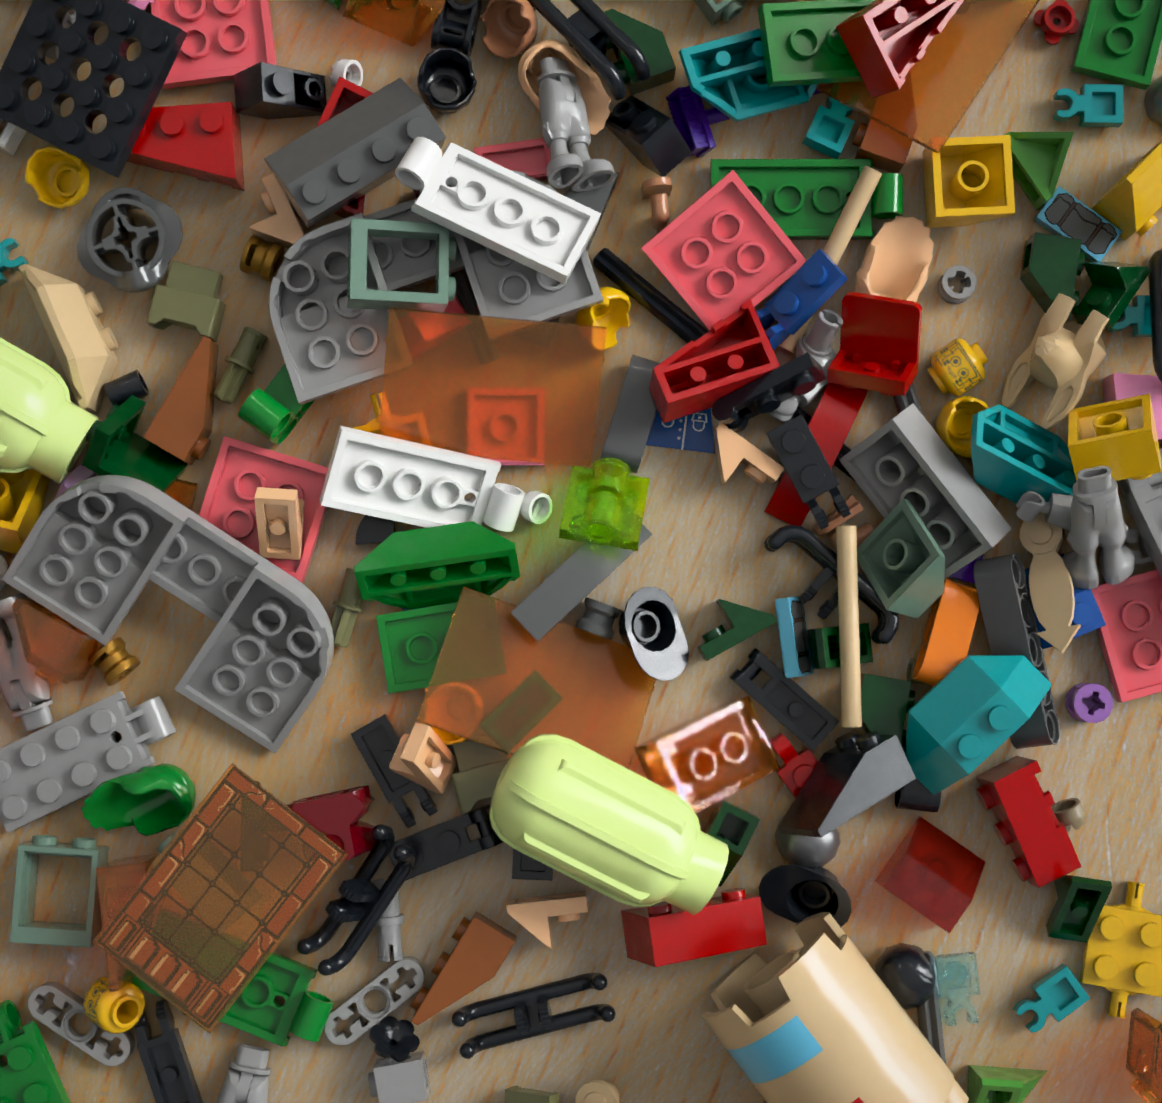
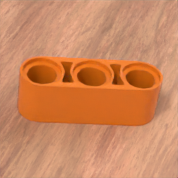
[913,578,980,687]

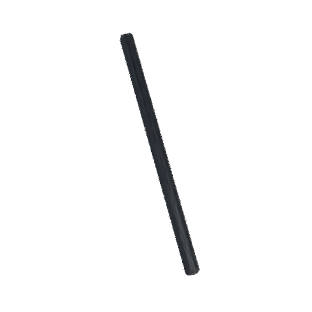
[593,248,856,482]

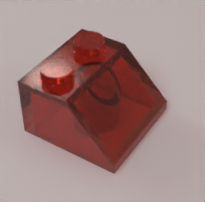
[875,816,986,934]

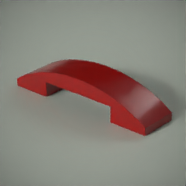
[764,383,868,526]

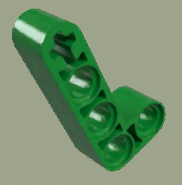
[238,364,315,445]

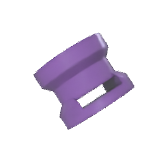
[1065,683,1113,723]

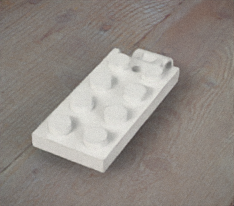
[395,137,601,284]
[319,426,525,532]

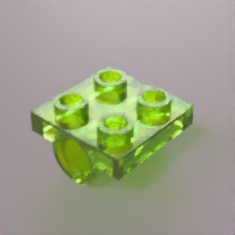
[559,458,650,551]

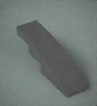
[511,506,652,642]

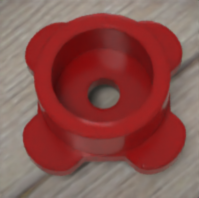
[1033,0,1080,45]

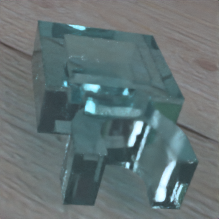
[934,952,980,1026]

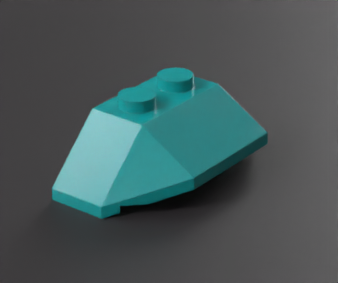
[679,28,818,122]
[971,404,1077,503]
[905,655,1052,795]

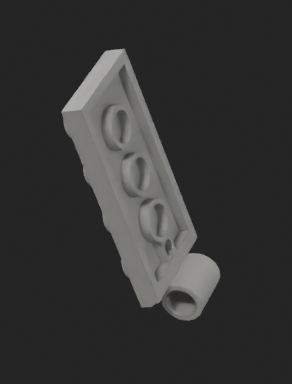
[0,691,177,833]

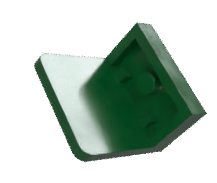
[82,395,187,492]

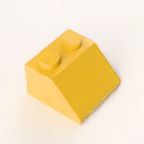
[922,135,1015,228]
[1068,393,1161,481]

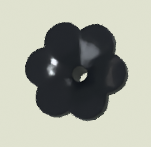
[369,1016,420,1062]

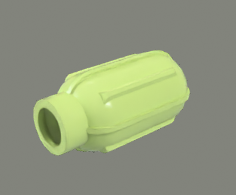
[0,338,99,484]
[489,734,729,915]

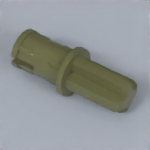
[214,327,268,404]
[331,568,363,647]

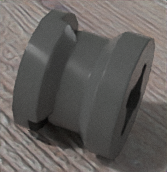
[575,597,622,640]

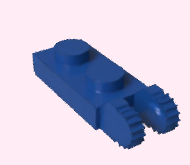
[756,249,847,350]

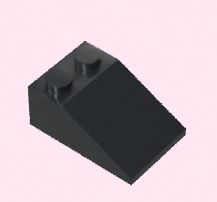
[778,731,916,838]

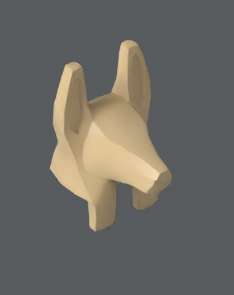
[1002,293,1109,431]

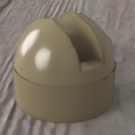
[1051,798,1085,832]

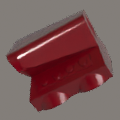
[287,785,377,862]

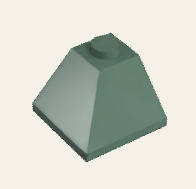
[857,498,945,619]

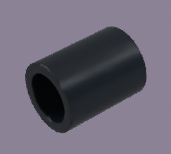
[104,370,149,406]

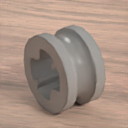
[938,265,977,304]

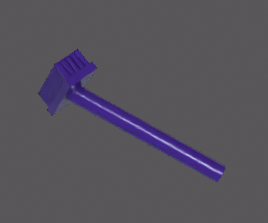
[666,83,834,158]

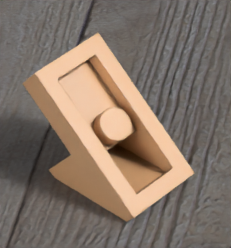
[249,174,305,249]
[713,422,785,486]
[254,487,305,560]
[389,722,457,795]
[506,891,588,949]

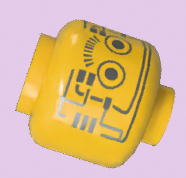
[927,338,989,397]
[83,975,145,1034]

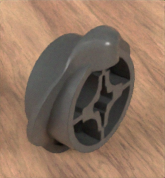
[77,187,183,293]

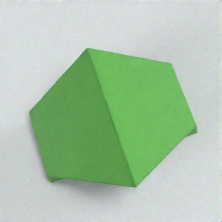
[1005,132,1074,210]
[967,1065,1047,1103]

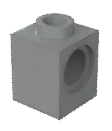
[368,1051,431,1103]

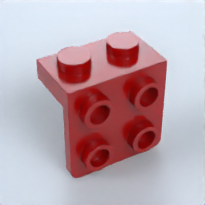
[827,292,922,396]

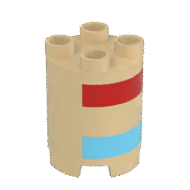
[701,912,969,1103]

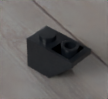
[233,62,327,119]
[605,95,691,177]

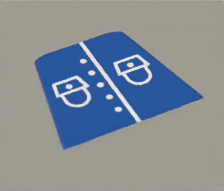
[646,408,715,454]

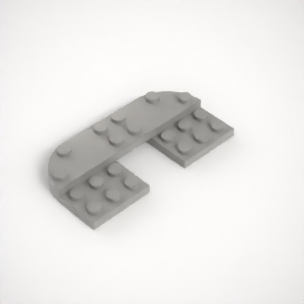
[269,170,603,405]
[2,475,334,753]

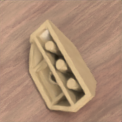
[18,264,118,414]

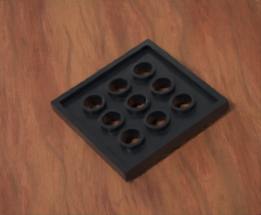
[0,0,188,178]

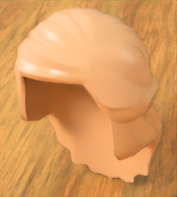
[518,39,611,136]
[854,216,934,302]

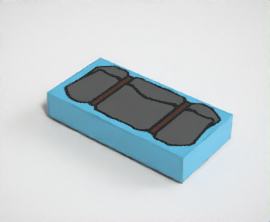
[1034,186,1122,262]
[775,596,813,678]

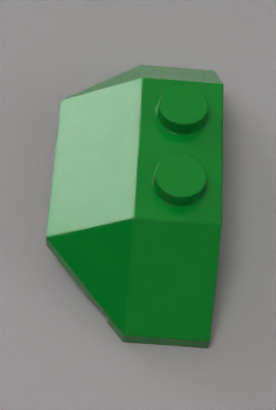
[354,521,520,609]

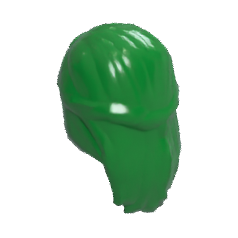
[81,763,196,836]

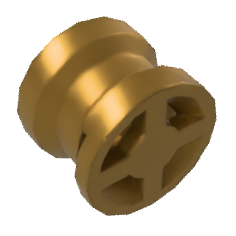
[240,235,284,283]
[89,637,141,686]

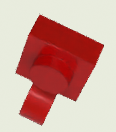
[768,732,818,798]

